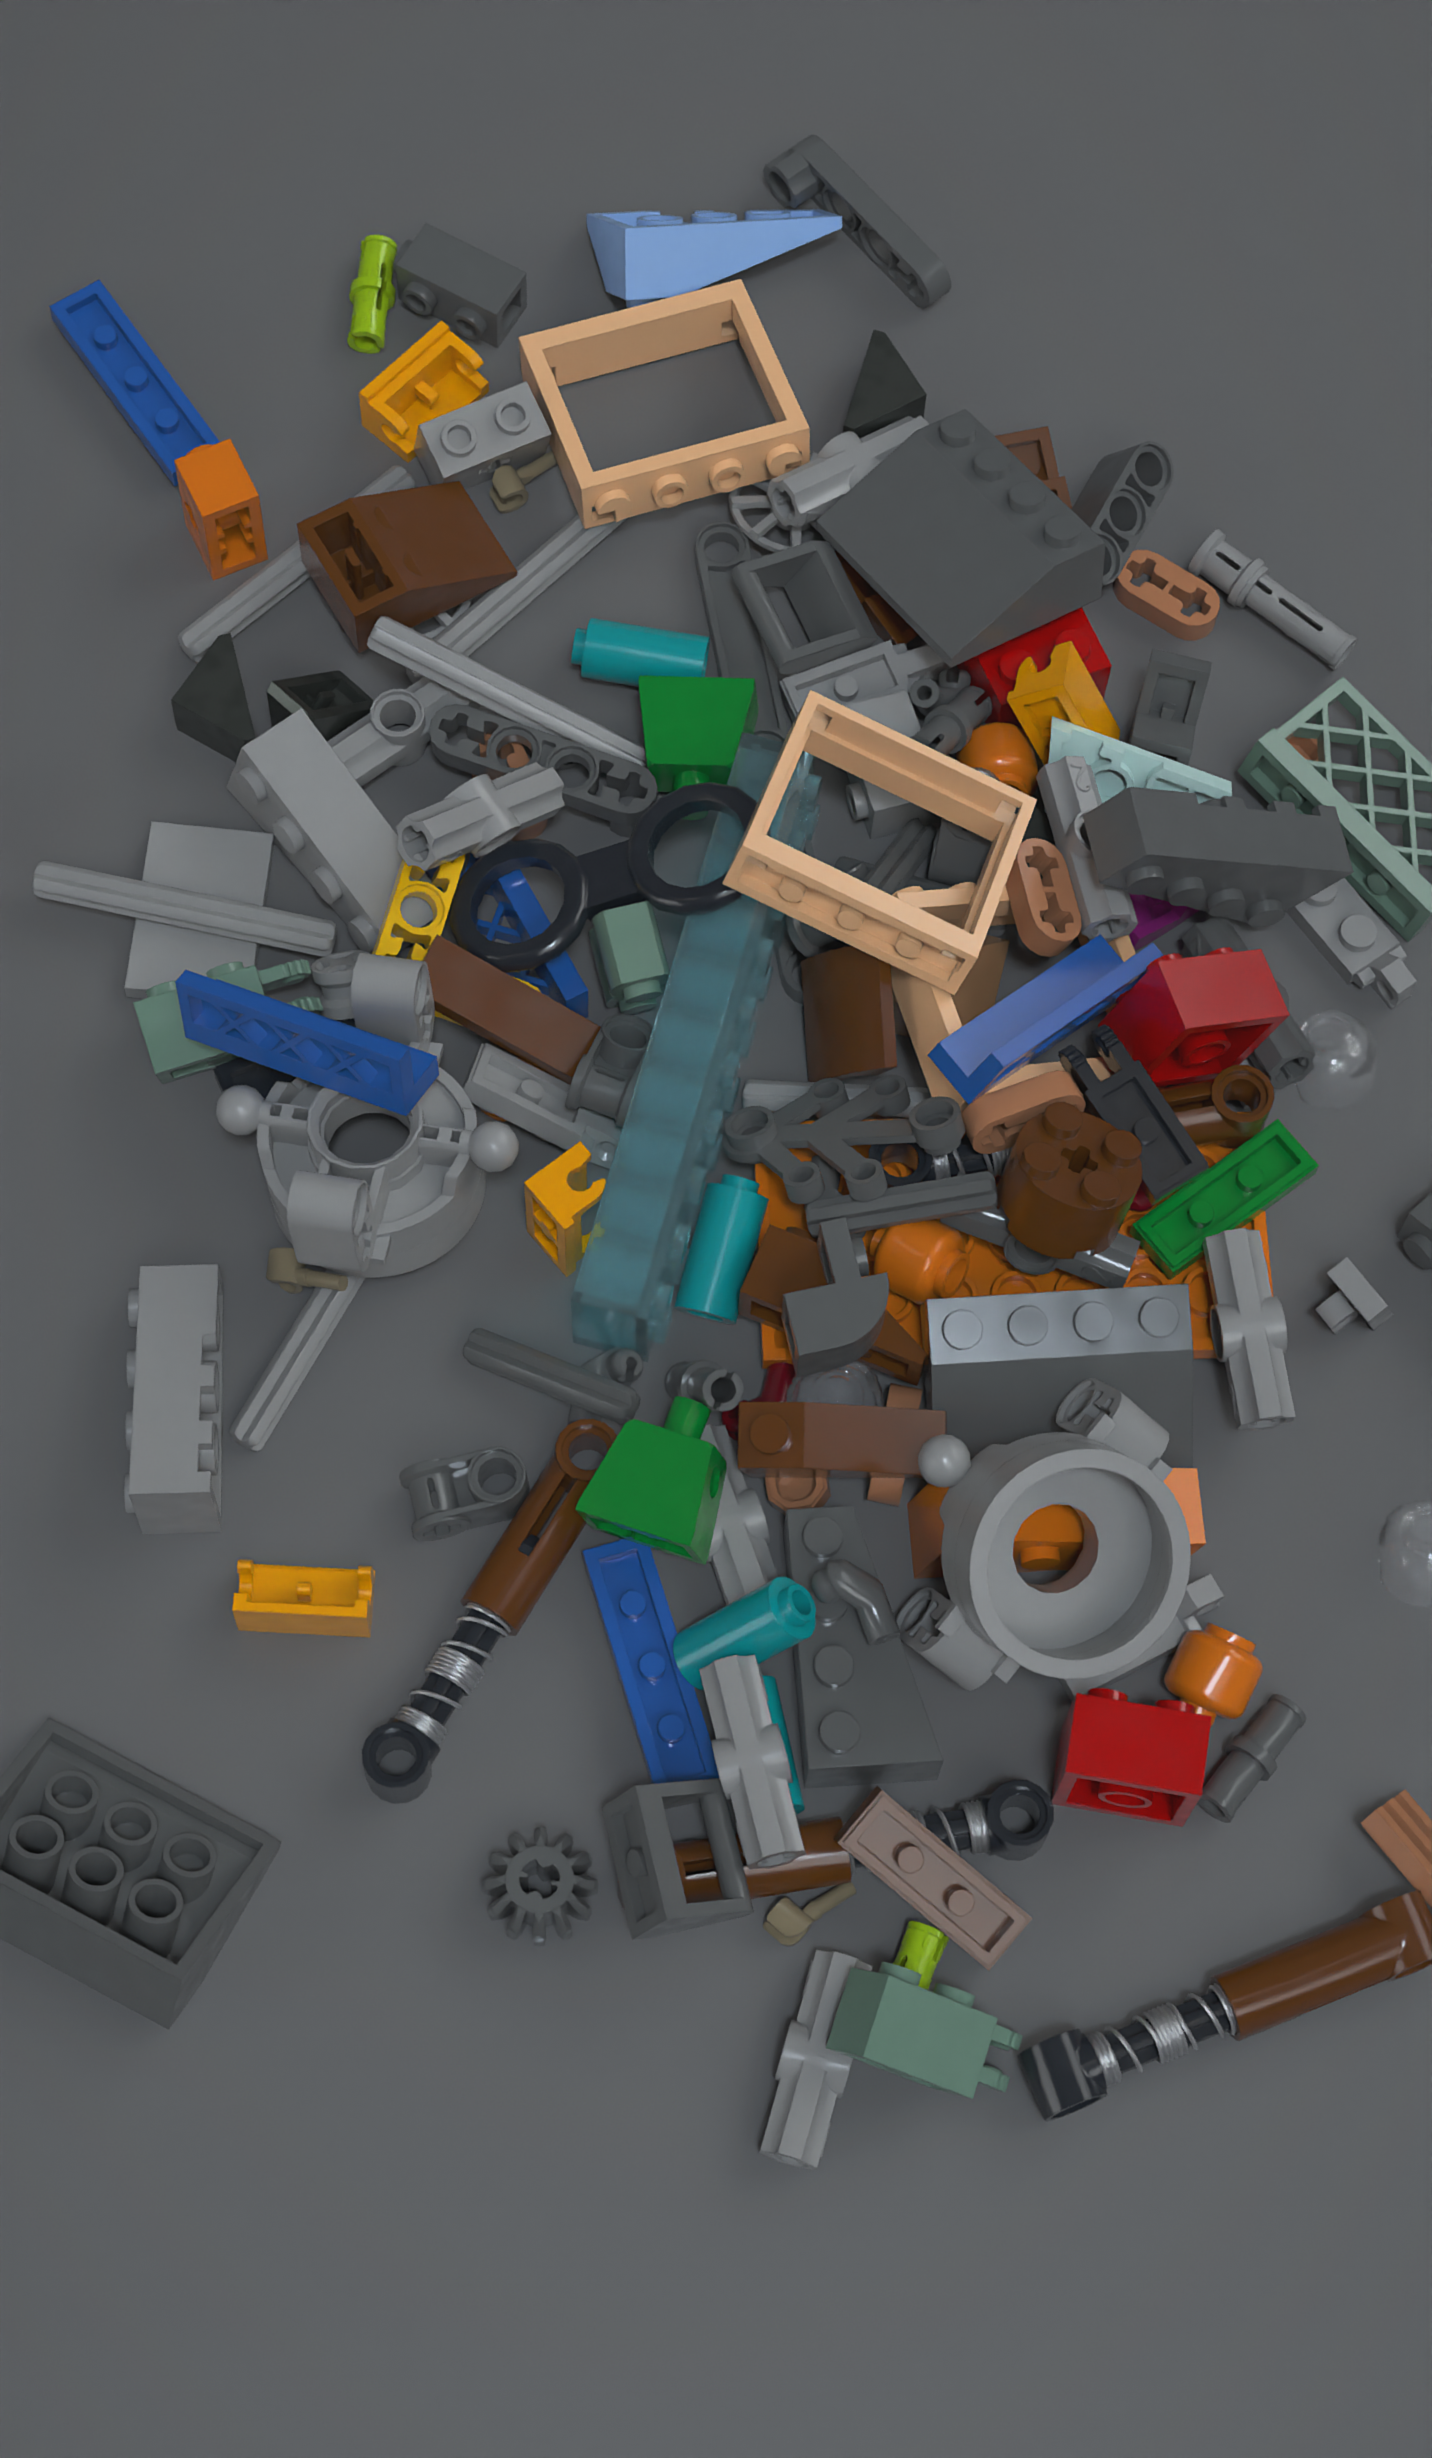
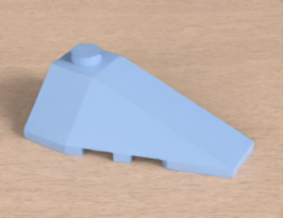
[586,209,842,308]

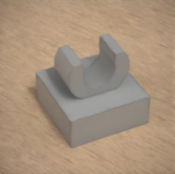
[1315,1257,1394,1335]

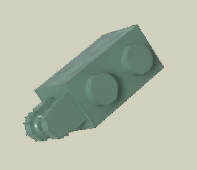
[133,959,323,1084]
[826,1962,1023,2099]

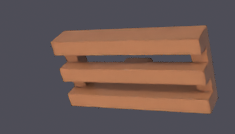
[1361,1790,1432,1908]

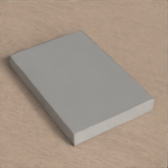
[124,821,275,999]

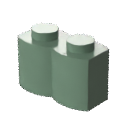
[588,901,671,1014]

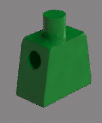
[638,675,759,820]
[575,1396,727,1565]

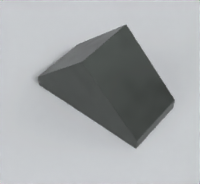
[843,330,927,438]
[171,633,256,762]
[266,670,374,741]

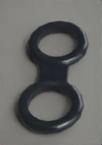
[450,782,771,973]

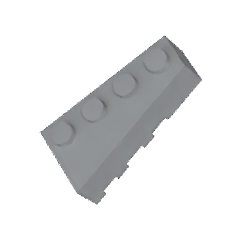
[226,708,433,953]
[124,1264,224,1534]

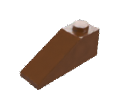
[738,1224,927,1386]
[738,1402,947,1478]

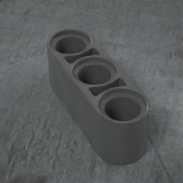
[1071,441,1173,586]

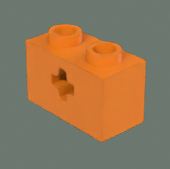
[174,438,268,581]

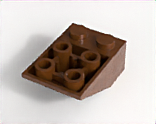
[297,481,517,653]

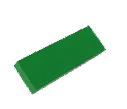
[1129,1119,1319,1280]

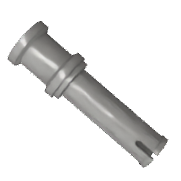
[1187,529,1357,670]

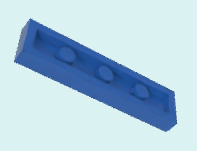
[49,279,220,486]
[582,1539,720,1784]

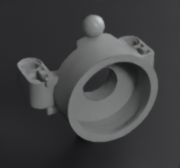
[216,953,519,1278]
[896,1378,1191,1691]

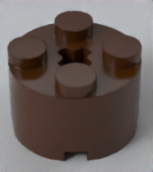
[997,1102,1142,1259]

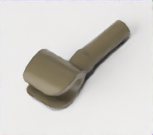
[489,450,557,513]
[266,1247,348,1294]
[763,1882,856,1946]

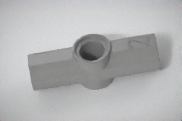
[767,416,929,528]
[327,677,482,787]
[1036,756,1138,943]
[396,762,565,871]
[1202,1228,1295,1431]
[701,1424,778,1605]
[699,1655,806,1870]
[759,1950,872,2171]

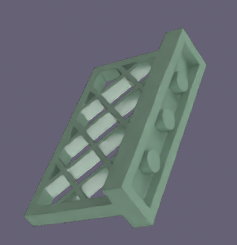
[1237,677,1432,942]

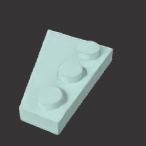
[1044,716,1232,812]

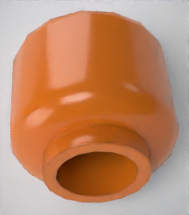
[956,722,1038,796]
[870,1219,970,1305]
[1164,1623,1263,1727]

